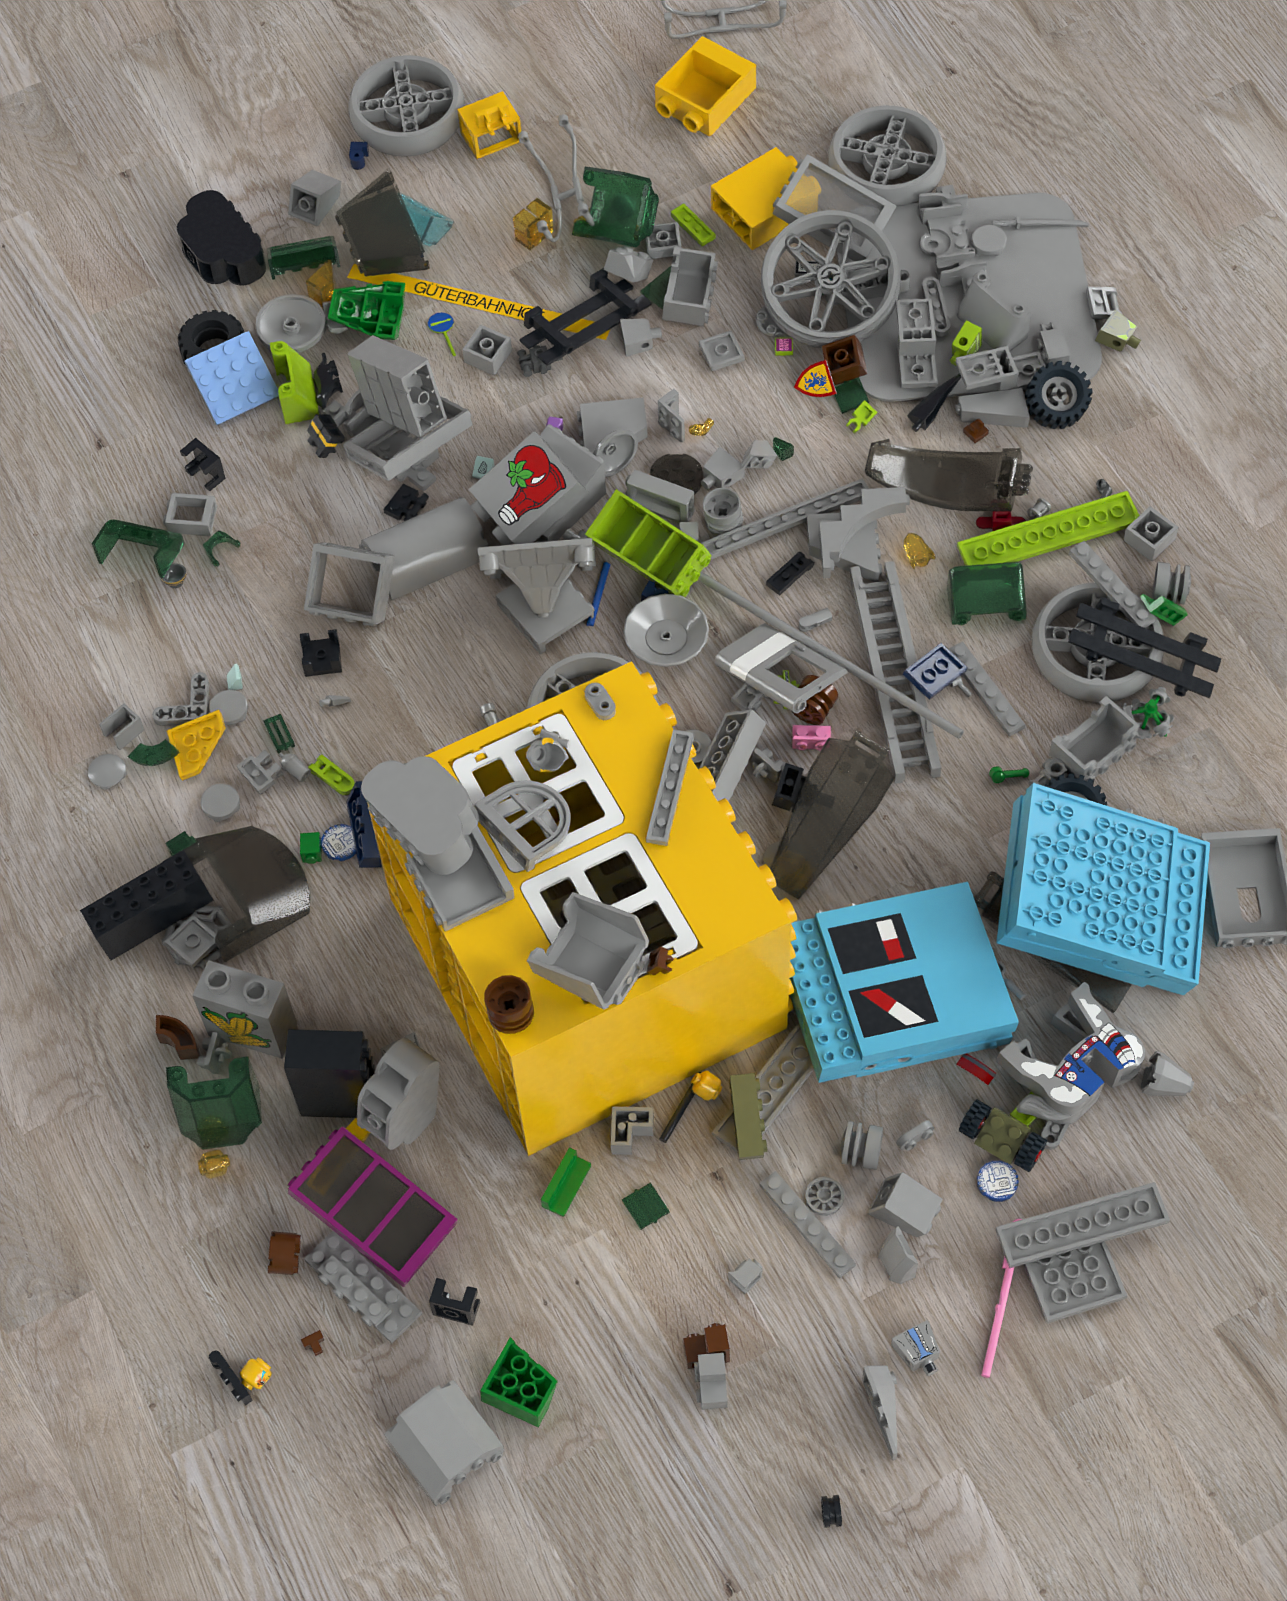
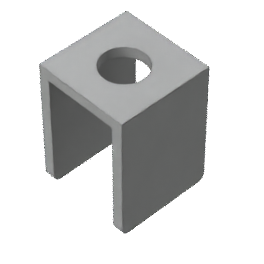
[99,704,144,750]

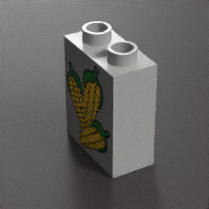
[192,960,297,1059]

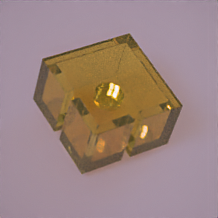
[513,198,554,250]

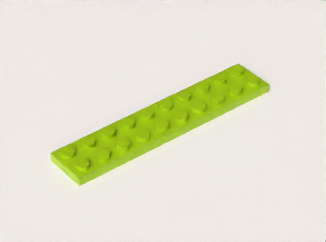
[957,491,1140,576]

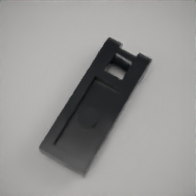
[766,552,815,596]
[209,1351,253,1406]

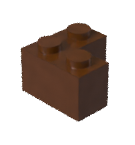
[683,1323,730,1369]

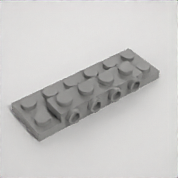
[304,1231,422,1344]

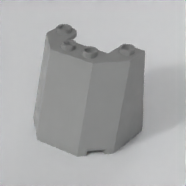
[527,892,649,1009]
[384,1380,504,1506]

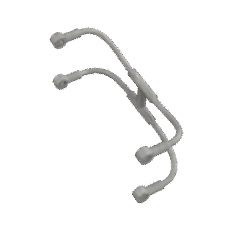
[661,0,787,39]
[518,114,594,242]

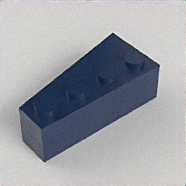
[346,781,382,868]

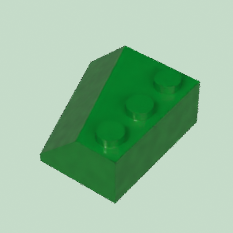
[480,1337,558,1428]

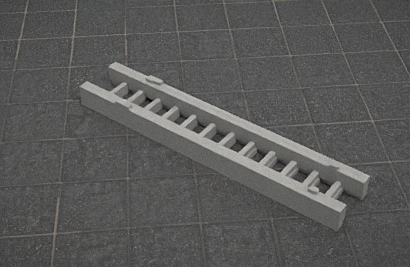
[850,561,941,784]

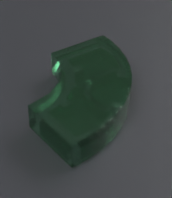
[128,739,180,766]

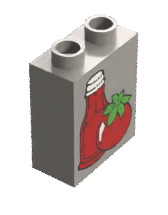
[469,431,589,545]

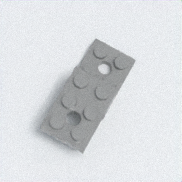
[896,298,937,388]
[956,346,1046,391]

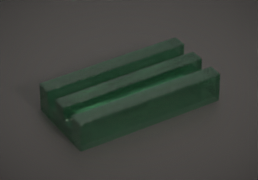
[263,713,295,753]

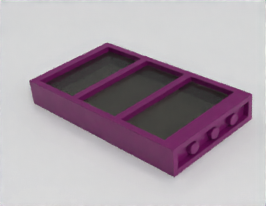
[287,1126,458,1288]

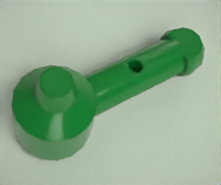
[989,766,1030,783]

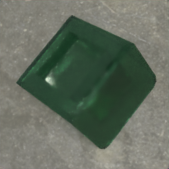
[773,437,794,461]

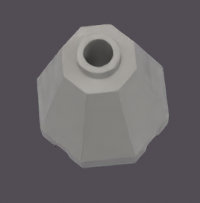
[1141,1051,1194,1096]

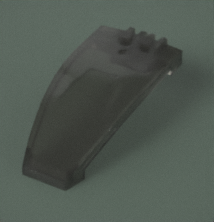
[865,439,1033,511]

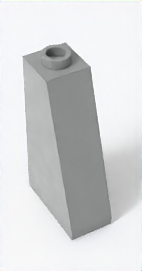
[955,388,1030,428]

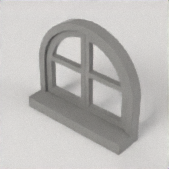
[474,781,571,872]

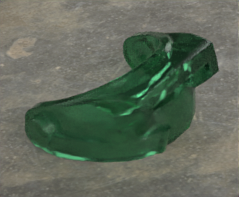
[203,530,241,567]

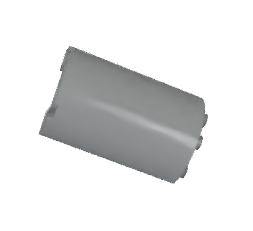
[359,497,489,600]

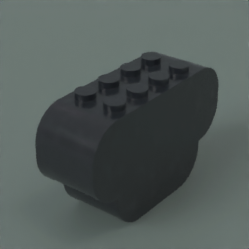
[177,190,266,286]

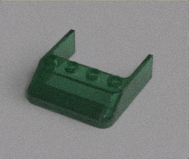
[267,236,341,280]

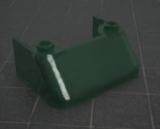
[91,519,185,578]

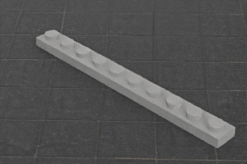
[701,478,869,559]

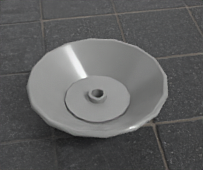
[623,593,709,667]

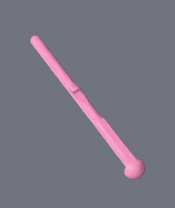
[981,1219,1022,1378]

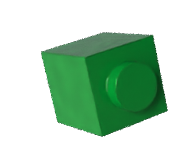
[300,832,322,864]

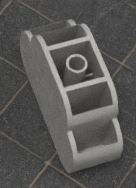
[361,756,479,875]
[357,1037,440,1150]

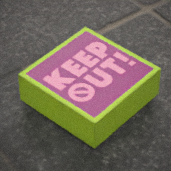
[775,338,793,356]

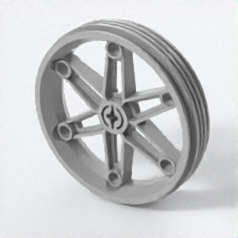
[761,210,901,348]

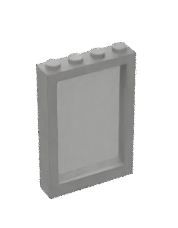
[772,154,897,262]

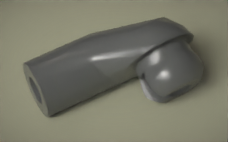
[1096,479,1112,499]

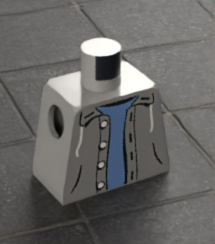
[891,1320,940,1376]

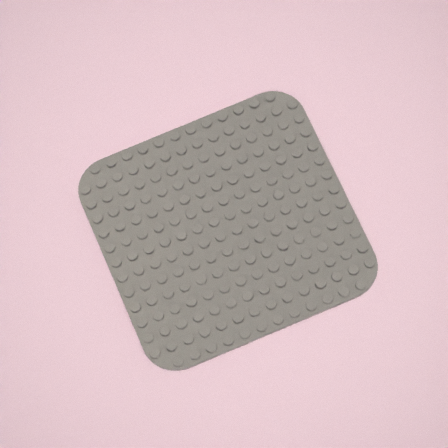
[835,193,1102,402]

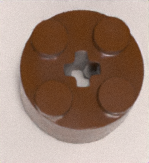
[268,1231,301,1275]

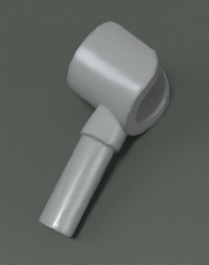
[949,677,972,697]

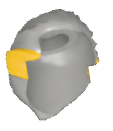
[526,738,569,773]

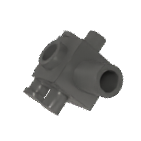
[517,345,563,377]

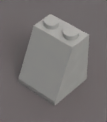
[288,170,341,226]
[867,1172,943,1237]

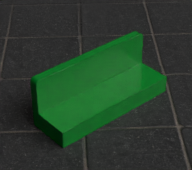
[1140,594,1188,626]
[541,1147,591,1217]

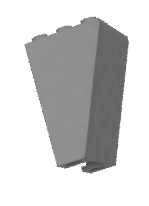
[536,424,606,542]

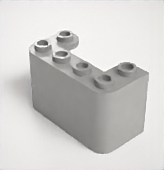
[662,247,718,326]
[1049,696,1140,781]

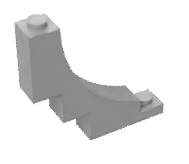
[819,487,910,578]

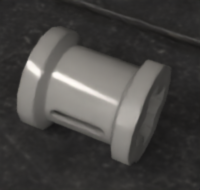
[1027,498,1051,519]

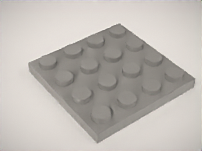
[1024,1241,1127,1324]

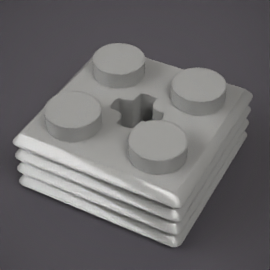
[644,222,682,259]

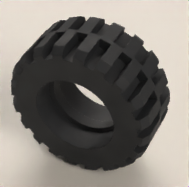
[178,310,244,365]

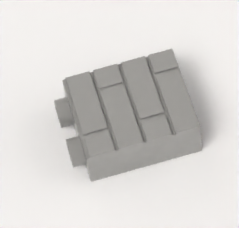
[348,335,447,438]

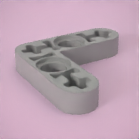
[152,672,209,726]

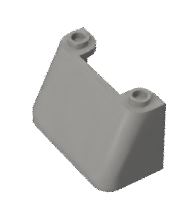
[957,269,1032,351]

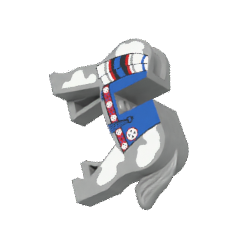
[997,982,1145,1125]

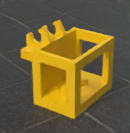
[457,91,521,159]

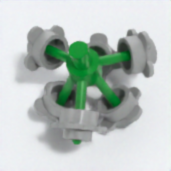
[1122,686,1174,739]

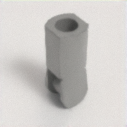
[799,608,832,632]

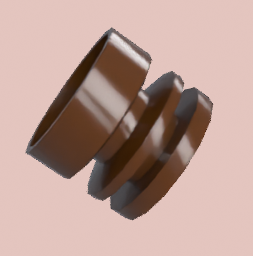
[791,675,838,725]
[484,975,534,1034]

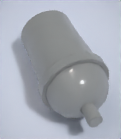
[279,753,311,782]

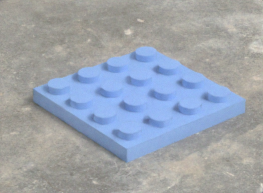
[184,331,279,425]

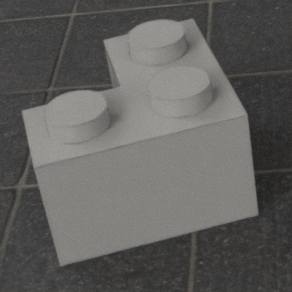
[611,1107,654,1155]
[694,1353,728,1410]

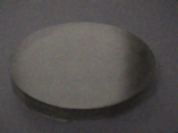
[650,453,703,495]

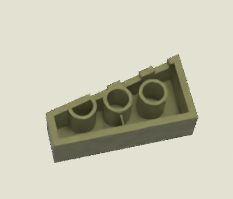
[729,1073,767,1160]

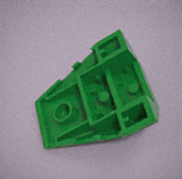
[328,281,405,340]

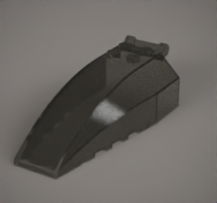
[770,729,895,900]

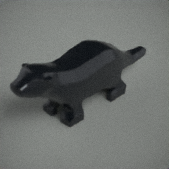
[314,353,343,409]

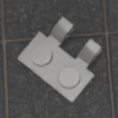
[236,750,284,795]

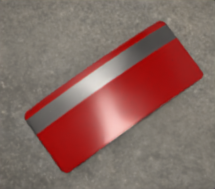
[956,1053,996,1085]

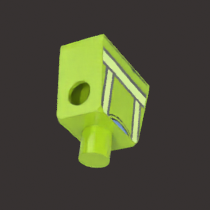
[949,320,982,366]

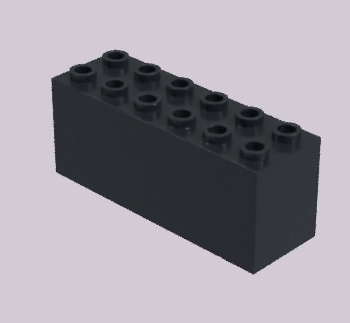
[80,850,214,961]

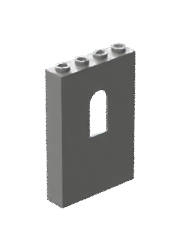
[1200,828,1287,949]

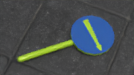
[428,312,456,356]

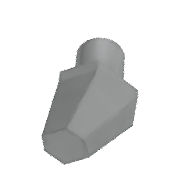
[319,695,351,707]
[540,729,569,748]

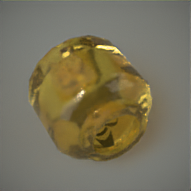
[198,1149,230,1179]

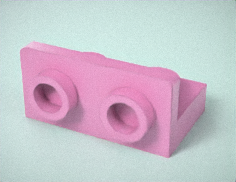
[792,725,831,751]

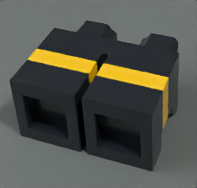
[307,414,345,458]

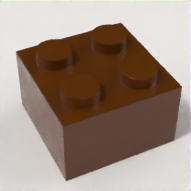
[822,335,867,386]

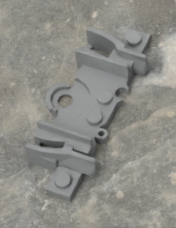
[918,185,987,295]
[322,389,439,491]

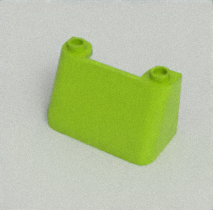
[270,341,319,424]

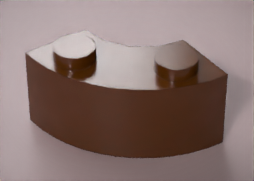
[156,1015,200,1060]

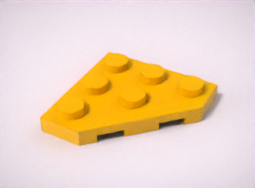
[167,710,226,781]

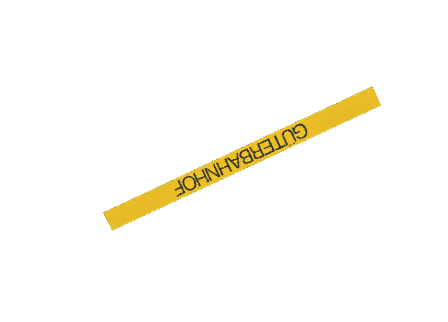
[347,264,611,340]

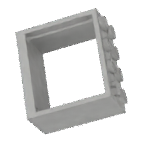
[304,542,395,626]

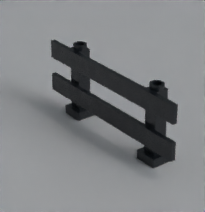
[520,268,652,366]
[1068,597,1222,698]

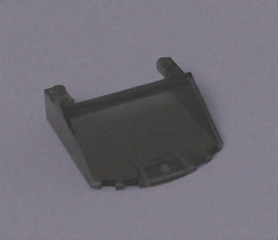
[162,826,310,962]

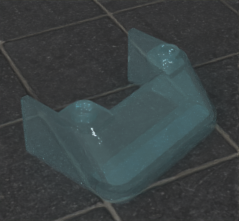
[368,188,454,247]

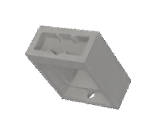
[163,493,217,536]

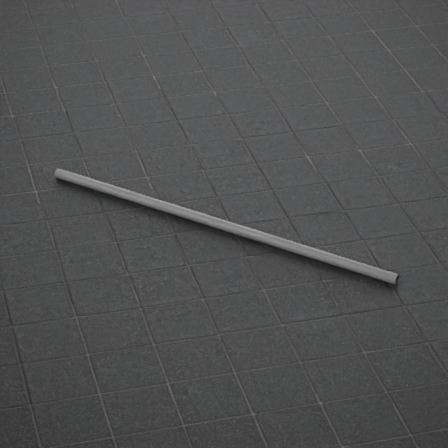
[698,572,964,739]

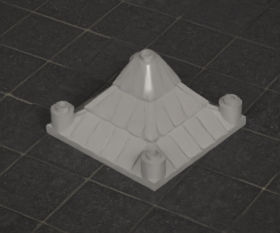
[478,538,596,618]

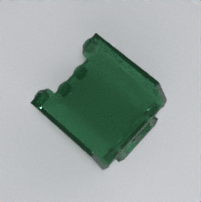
[572,166,659,248]
[166,1056,262,1150]

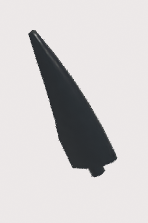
[907,373,961,432]

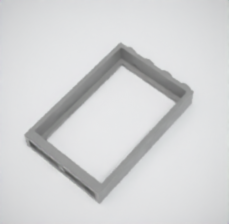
[343,396,473,481]

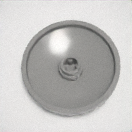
[256,294,326,353]

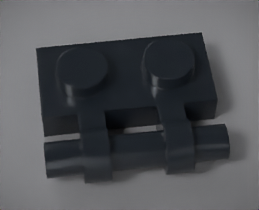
[383,484,429,521]

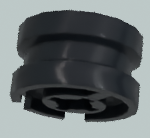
[821,1495,842,1528]

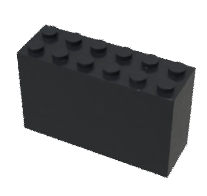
[284,1029,376,1118]

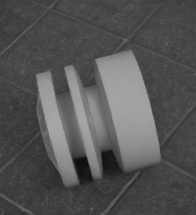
[702,487,743,536]
[1152,562,1191,605]
[840,1121,884,1170]

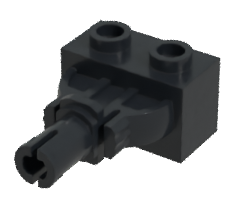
[772,763,835,811]

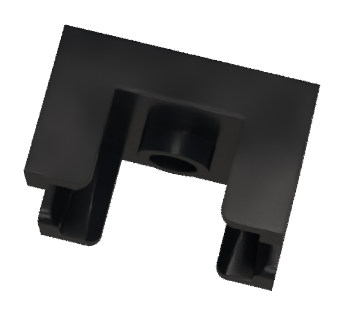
[180,438,226,491]
[300,629,342,677]
[429,1278,481,1326]

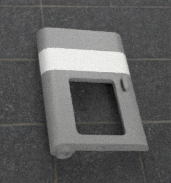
[715,623,847,713]

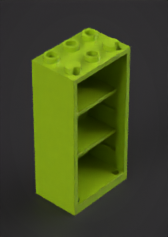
[585,489,712,597]

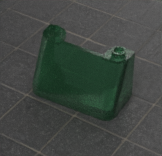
[947,562,1027,625]

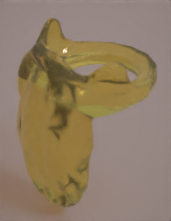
[903,533,936,569]

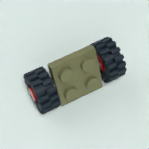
[959,1099,1048,1172]

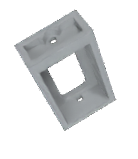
[625,469,695,523]

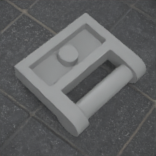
[1086,287,1122,319]

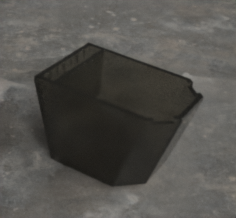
[335,167,430,277]

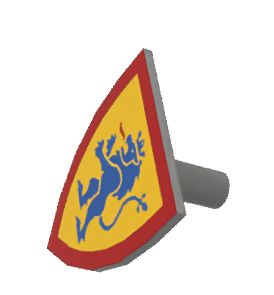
[794,360,837,397]

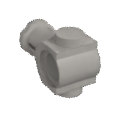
[1029,757,1068,786]

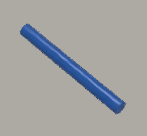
[586,562,611,626]

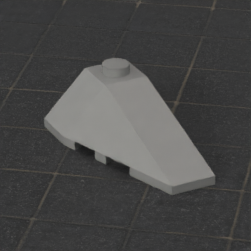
[862,1366,897,1460]

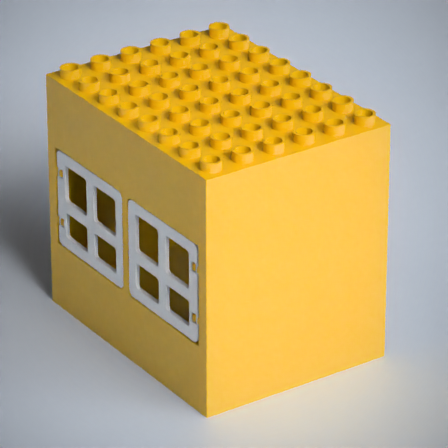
[367,661,797,1156]

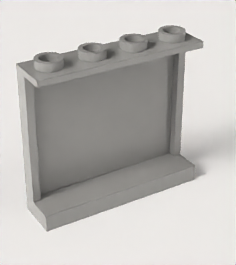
[496,578,595,654]
[405,825,515,931]

